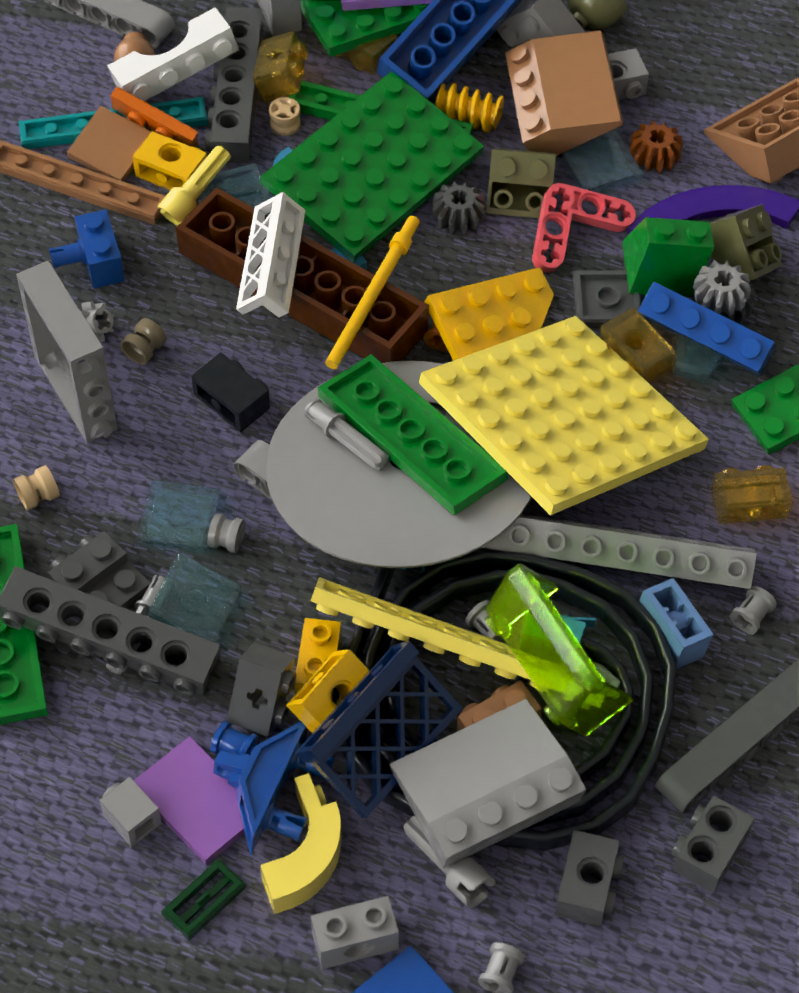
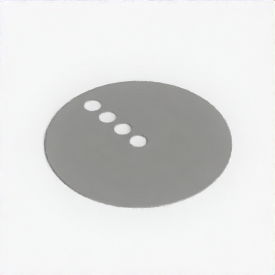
[266,361,532,568]

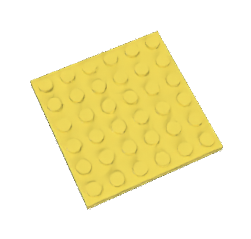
[419,316,709,516]

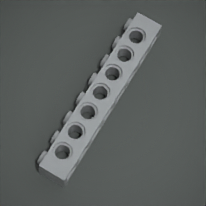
[482,513,757,589]

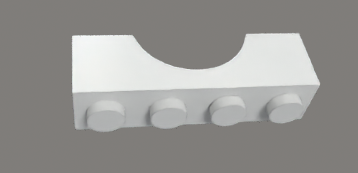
[107,8,239,101]

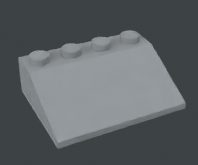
[389,699,586,869]

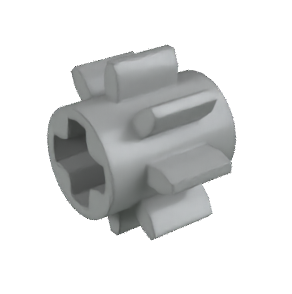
[80,301,114,342]

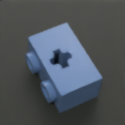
[639,578,714,670]

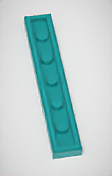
[18,97,208,149]

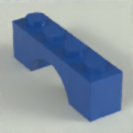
[638,281,777,377]

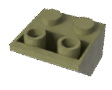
[486,148,556,218]
[710,204,782,280]

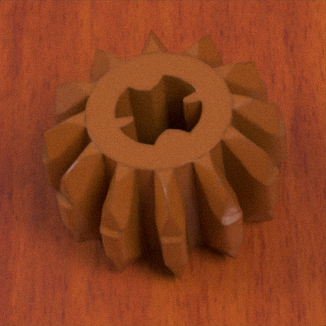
[629,120,683,174]

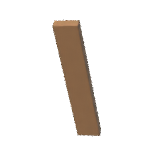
[0,140,165,225]

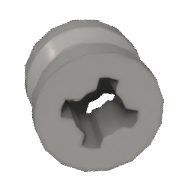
[207,513,245,554]

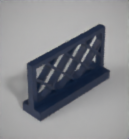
[295,642,463,818]

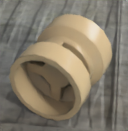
[13,465,60,511]

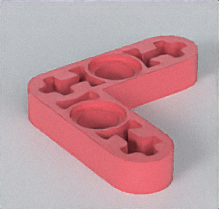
[532,183,636,273]

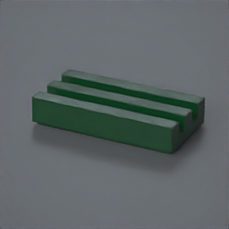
[161,858,246,941]

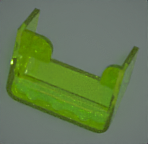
[485,563,634,736]

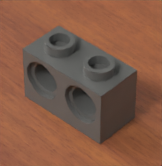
[671,795,755,894]

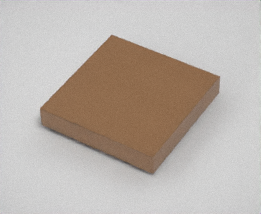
[67,106,151,182]

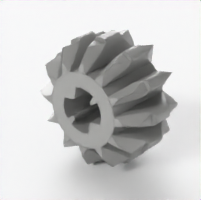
[693,260,751,317]

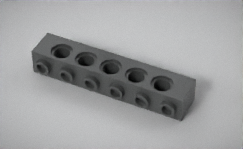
[205,7,264,163]
[0,566,220,695]

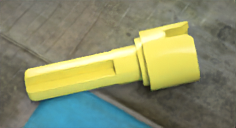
[157,146,231,226]

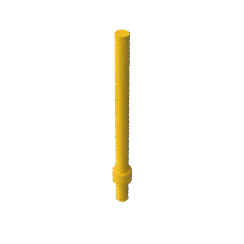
[325,216,420,369]

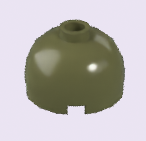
[567,0,627,30]

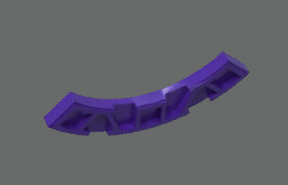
[627,185,799,234]

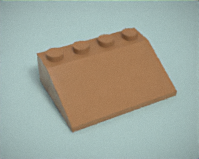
[505,30,624,156]
[704,78,799,183]

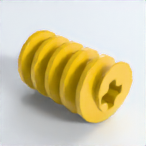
[435,83,504,133]

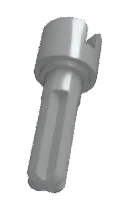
[404,816,495,908]

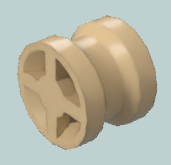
[269,97,301,136]

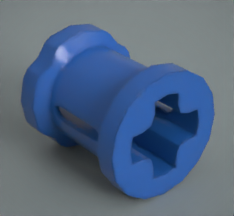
[210,721,260,755]

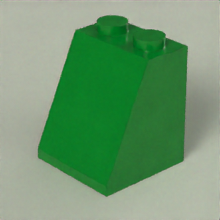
[622,217,714,297]

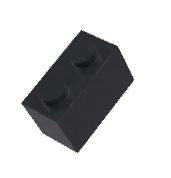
[191,352,270,433]

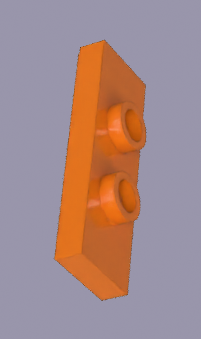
[110,87,198,147]

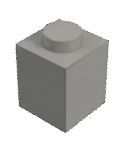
[99,777,162,847]

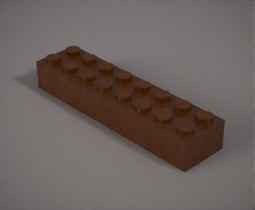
[176,187,429,363]

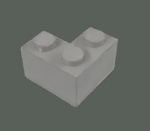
[497,0,585,47]

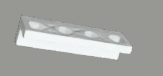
[236,192,305,317]

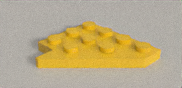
[424,267,554,361]

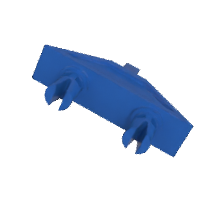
[213,721,335,857]

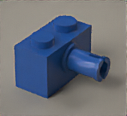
[49,209,125,289]

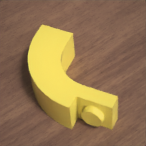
[260,773,341,914]

